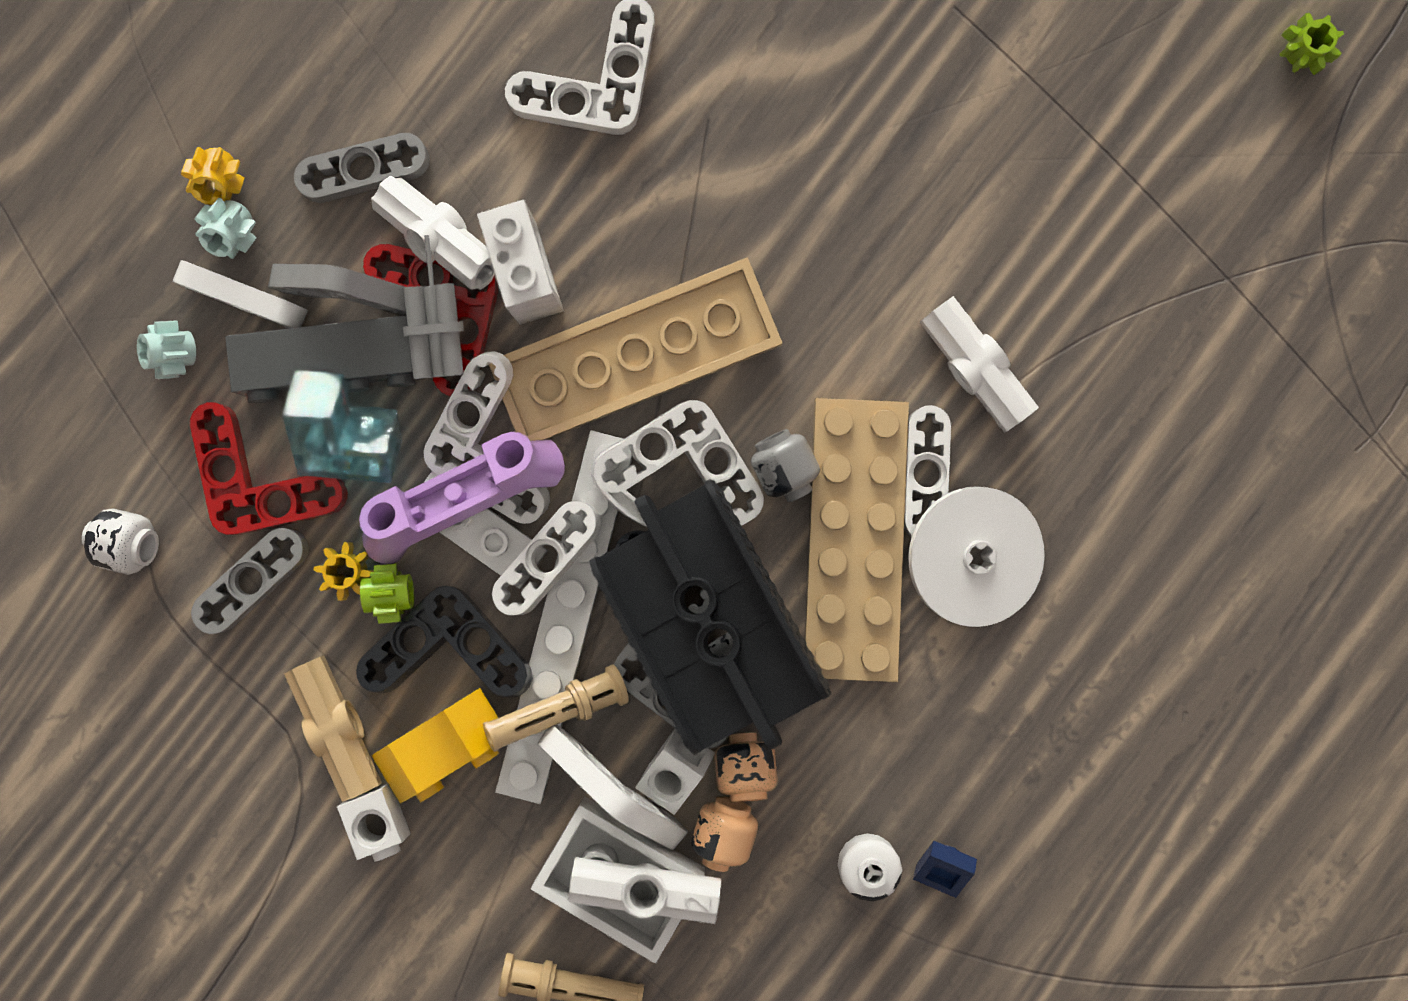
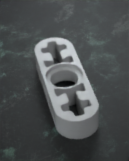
[294,133,430,203]
[191,528,309,634]

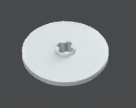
[908,486,1044,627]

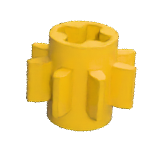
[181,147,245,205]
[314,542,374,601]

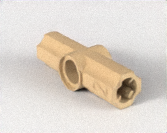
[284,656,382,802]

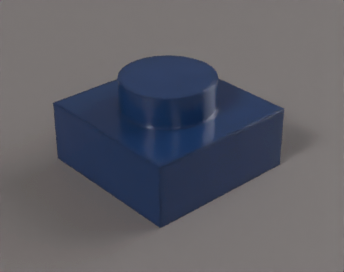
[913,841,977,898]

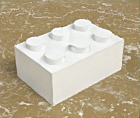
[531,796,705,964]

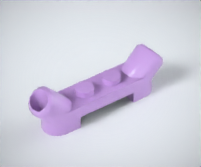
[359,432,565,564]

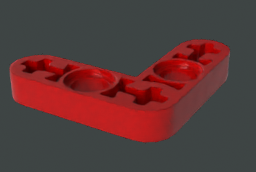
[363,244,498,397]
[190,402,348,535]

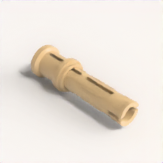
[483,664,629,752]
[498,953,644,1001]

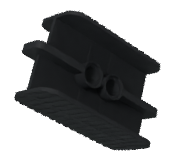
[590,479,831,755]

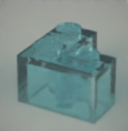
[282,370,402,483]

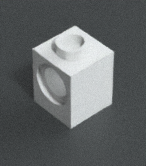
[635,729,715,815]
[337,783,411,862]

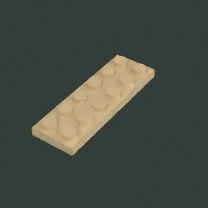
[489,257,783,441]
[805,398,909,682]

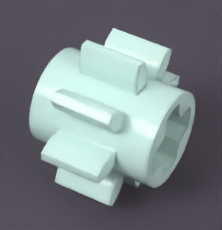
[195,198,256,259]
[137,320,196,379]

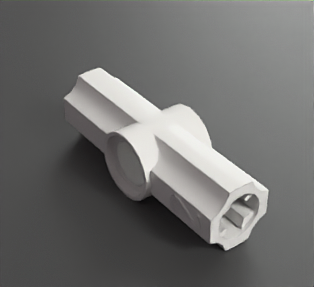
[371,176,500,290]
[920,296,1039,433]
[568,857,721,924]

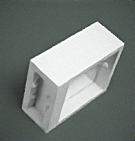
[477,200,564,325]

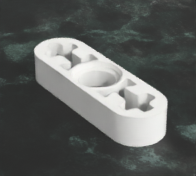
[172,260,308,328]
[904,405,951,537]
[492,501,601,615]

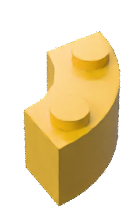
[371,688,499,803]

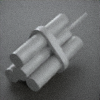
[403,235,464,379]

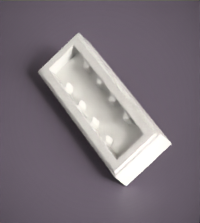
[424,471,548,589]

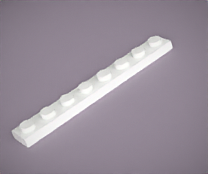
[495,430,633,804]

